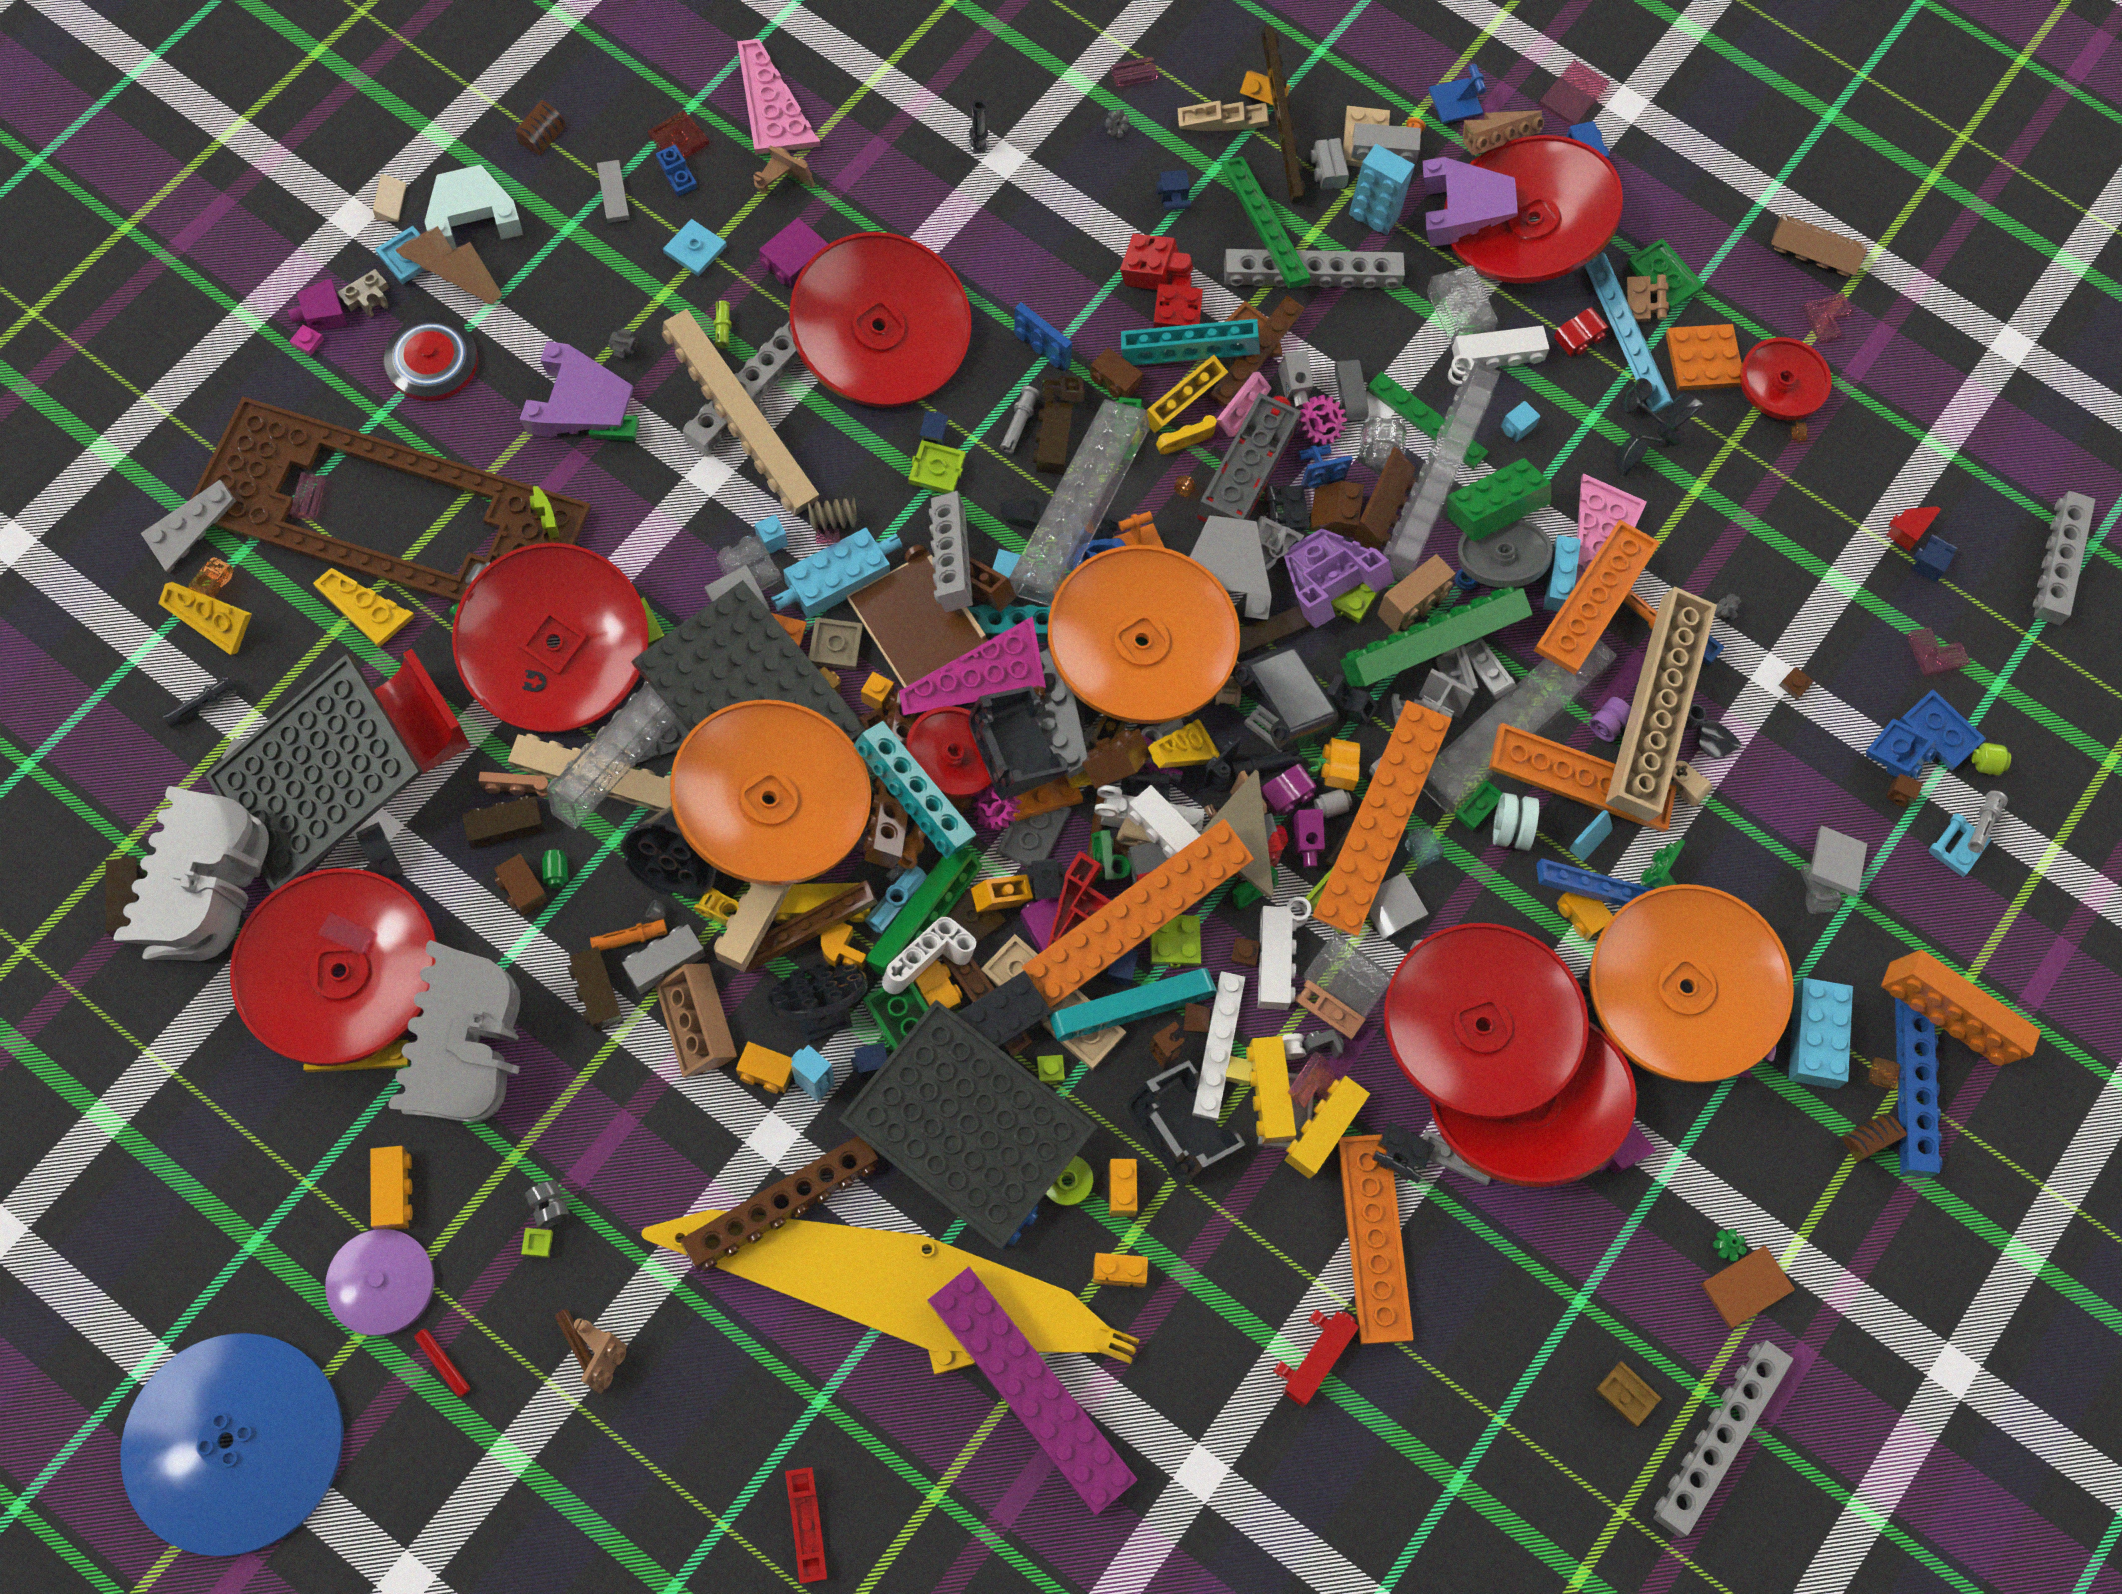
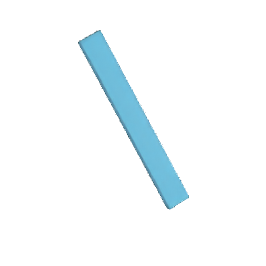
[1584,252,1673,413]

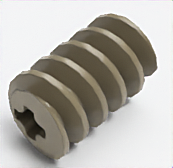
[808,497,857,532]

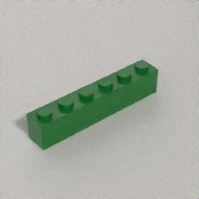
[865,848,983,976]

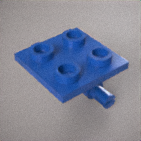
[1428,64,1487,124]
[1298,444,1353,489]

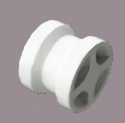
[1283,1033,1306,1060]

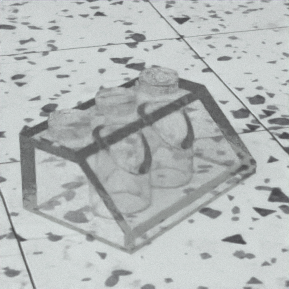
[1302,932,1393,1018]

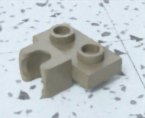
[336,269,389,317]

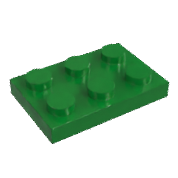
[1627,238,1705,311]

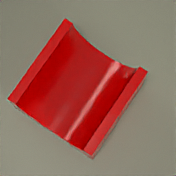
[374,649,471,774]

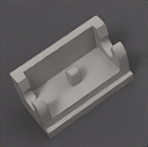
[1435,645,1478,697]

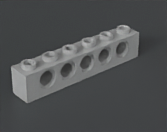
[929,491,973,613]
[2033,491,2095,626]

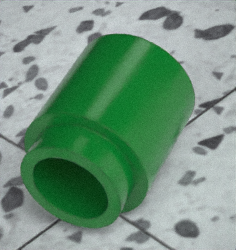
[542,849,568,888]

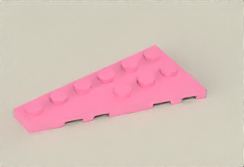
[737,39,821,155]
[1575,474,1647,586]

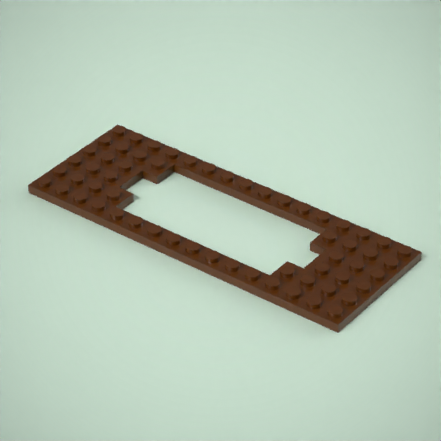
[190,396,592,603]

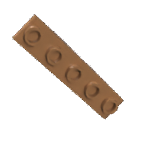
[1463,110,1544,155]
[396,226,502,304]

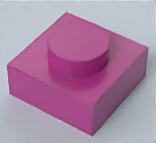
[289,325,324,356]

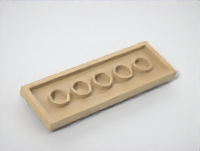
[981,934,1126,1070]

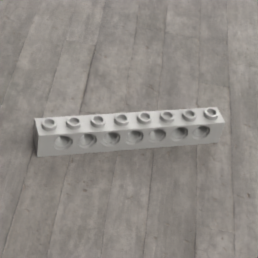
[1224,249,1405,289]
[683,322,801,457]
[1653,1340,1793,1538]

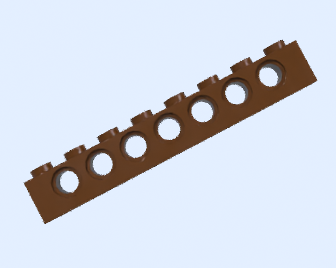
[863,688,924,869]
[680,1136,878,1273]

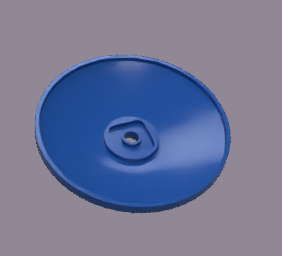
[120,1333,344,1557]

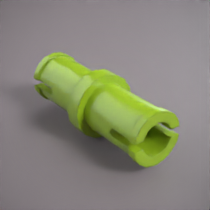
[713,301,732,348]

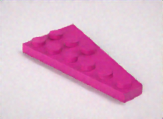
[898,616,1046,715]

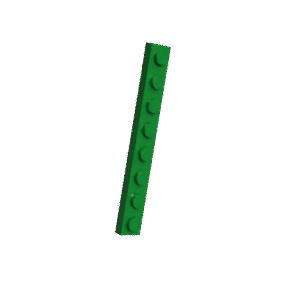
[1222,156,1311,289]

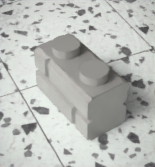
[1310,138,1349,190]

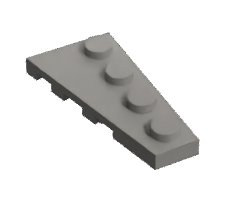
[141,480,236,573]

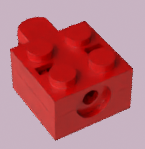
[1120,233,1193,290]
[1153,274,1203,328]

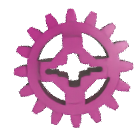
[1298,395,1347,446]
[972,783,1022,830]

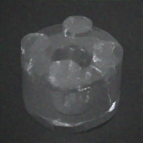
[1359,415,1407,468]

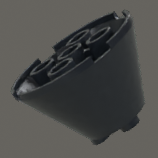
[620,806,717,898]

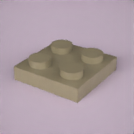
[809,618,863,670]

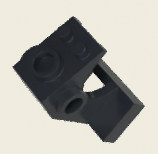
[1018,859,1067,900]

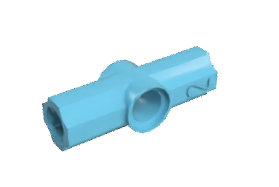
[865,866,927,934]

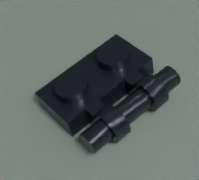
[1263,485,1310,531]
[1120,770,1170,803]
[1372,1121,1435,1184]

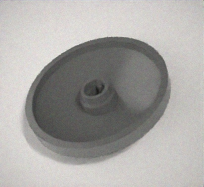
[1458,519,1553,588]

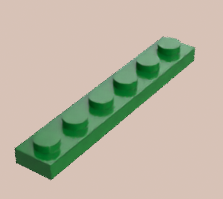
[1366,371,1488,470]

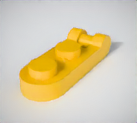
[1156,415,1217,454]

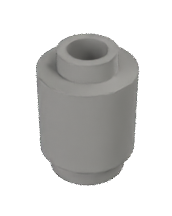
[1314,789,1352,818]

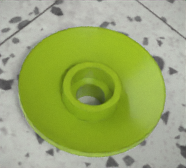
[1046,1155,1093,1206]

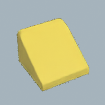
[1225,1056,1252,1086]

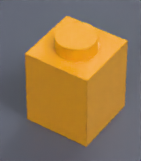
[861,672,894,711]

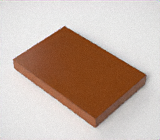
[1700,1245,1795,1329]

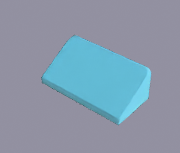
[1569,810,1613,861]

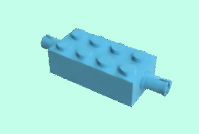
[771,528,902,619]

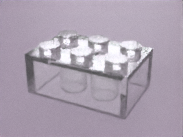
[1427,265,1498,346]

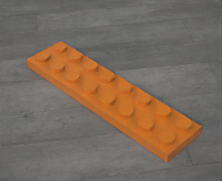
[1534,519,1660,675]
[1488,723,1677,833]
[1338,1135,1414,1345]

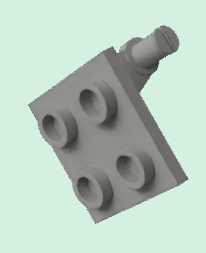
[1419,669,1474,719]

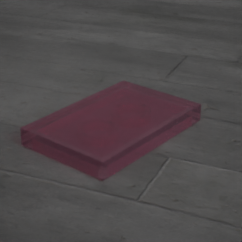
[1538,59,1610,126]

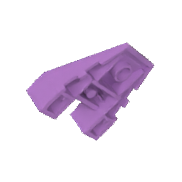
[1423,157,1518,247]
[519,341,634,437]
[1284,528,1395,628]

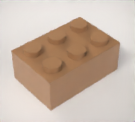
[1377,554,1456,632]

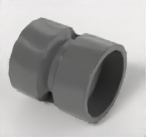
[525,1180,570,1229]

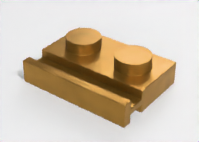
[1595,1361,1662,1428]

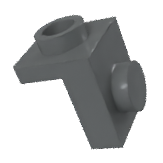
[1302,1029,1344,1059]

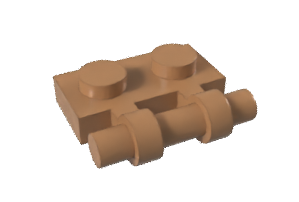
[1627,275,1669,322]

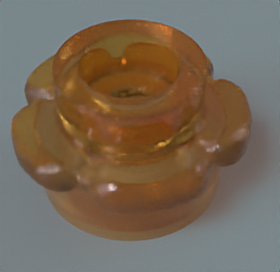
[1791,421,1808,443]
[1174,475,1196,497]

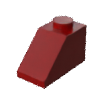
[1886,507,1941,551]

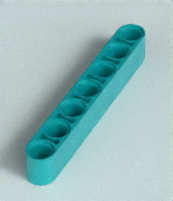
[1049,968,1217,1042]

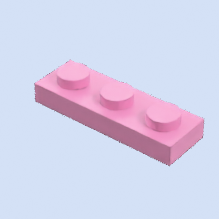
[1216,372,1272,437]

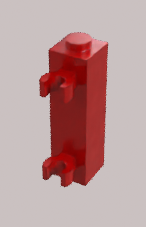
[1273,1309,1359,1408]

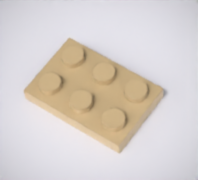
[1343,106,1390,167]

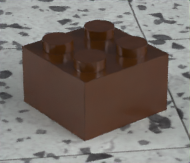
[1082,729,1151,789]

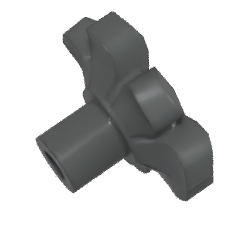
[1105,109,1130,138]
[1714,593,1741,620]

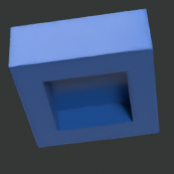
[1702,635,1725,666]

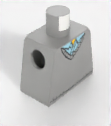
[1278,350,1313,409]

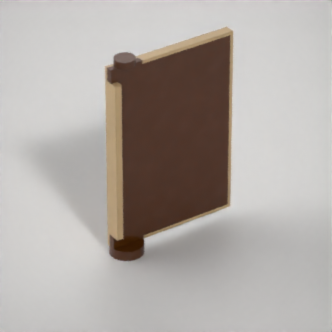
[846,545,988,688]

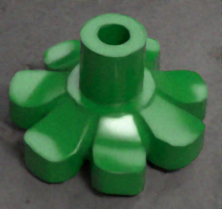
[1713,1228,1747,1262]

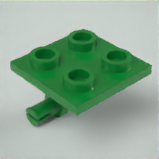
[1640,839,1686,889]

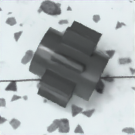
[609,328,637,358]

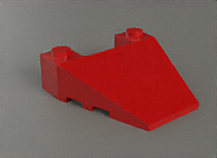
[1047,851,1112,948]

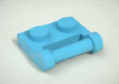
[1929,814,1992,877]

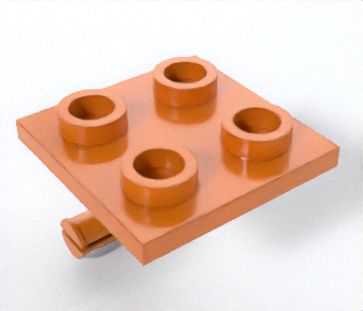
[1112,511,1165,548]

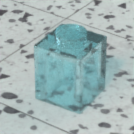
[1405,826,1445,869]

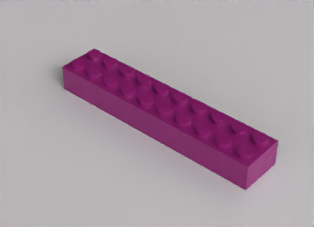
[927,1266,1138,1515]

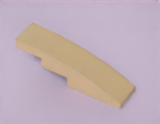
[1178,101,1269,131]

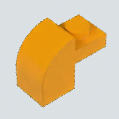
[821,922,867,970]

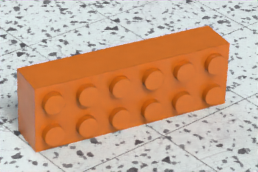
[1881,949,2041,1066]

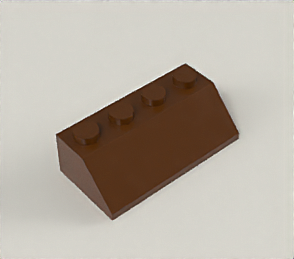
[1353,447,1416,551]

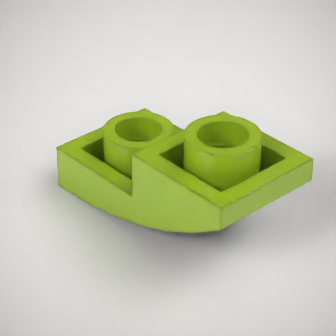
[530,486,559,538]

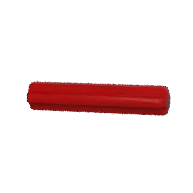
[414,1328,471,1398]

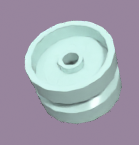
[1493,792,1539,851]

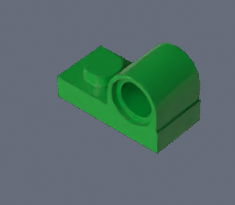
[1091,830,1131,882]

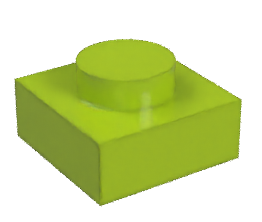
[1037,1055,1065,1083]
[521,1228,553,1258]

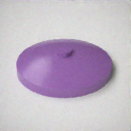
[325,1229,435,1337]

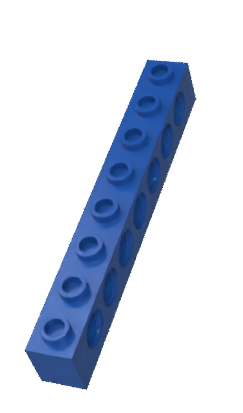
[1895,997,1942,1178]

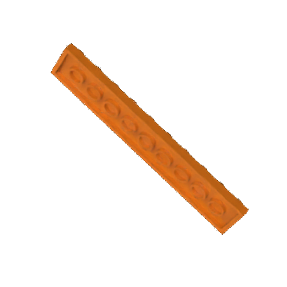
[1312,700,1452,938]
[1022,818,1255,1008]

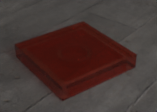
[648,110,710,159]

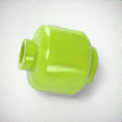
[1972,743,2011,775]

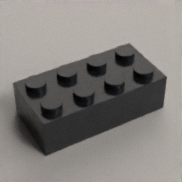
[956,970,1052,1051]

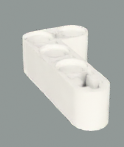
[882,917,976,994]

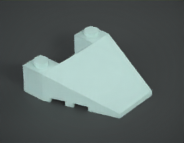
[425,165,523,250]

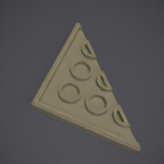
[1199,770,1274,899]

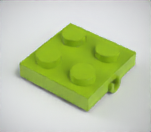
[908,440,966,494]
[1331,582,1380,623]
[1150,915,1201,968]

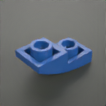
[655,145,697,196]

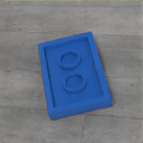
[1014,302,1072,372]
[1899,689,1986,771]

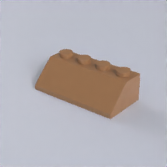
[1771,213,1867,277]
[655,964,737,1078]

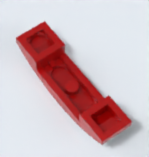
[785,1467,827,1584]

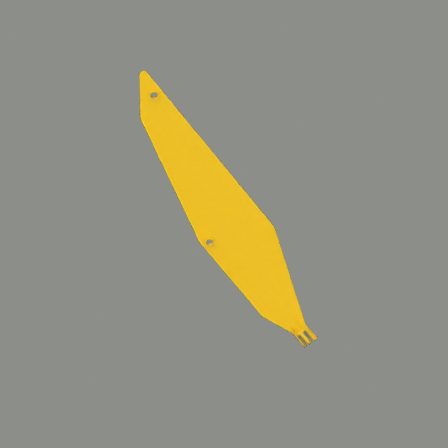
[642,1209,1140,1364]

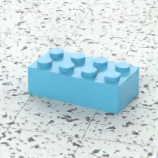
[1349,144,1415,235]
[1788,978,1853,1089]

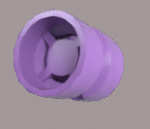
[1589,697,1631,742]

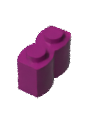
[1261,764,1317,817]

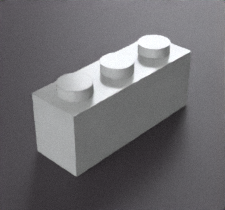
[1351,123,1421,163]
[622,924,706,994]

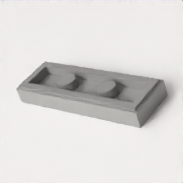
[597,160,630,223]
[1465,637,1517,700]
[1422,1130,1491,1186]

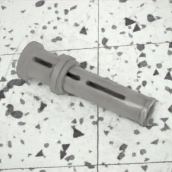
[1000,386,1041,454]
[1968,791,2008,853]

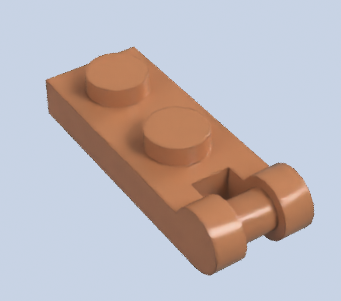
[479,772,552,798]
[1294,980,1366,1040]

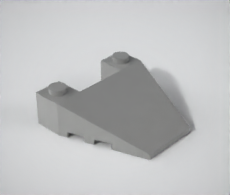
[1189,515,1271,620]

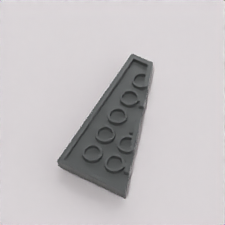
[1035,648,1088,779]

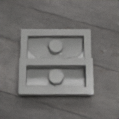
[705,565,770,611]
[1368,872,1428,940]

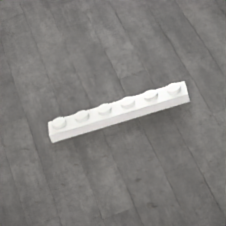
[1192,971,1245,1121]

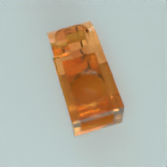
[188,557,233,599]

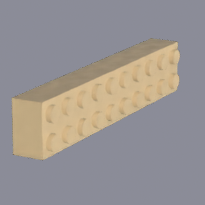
[1605,587,1717,822]

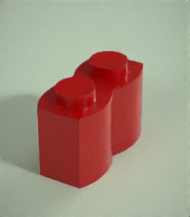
[1554,307,1608,357]

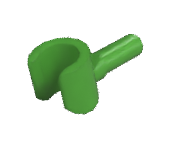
[1308,758,1323,776]

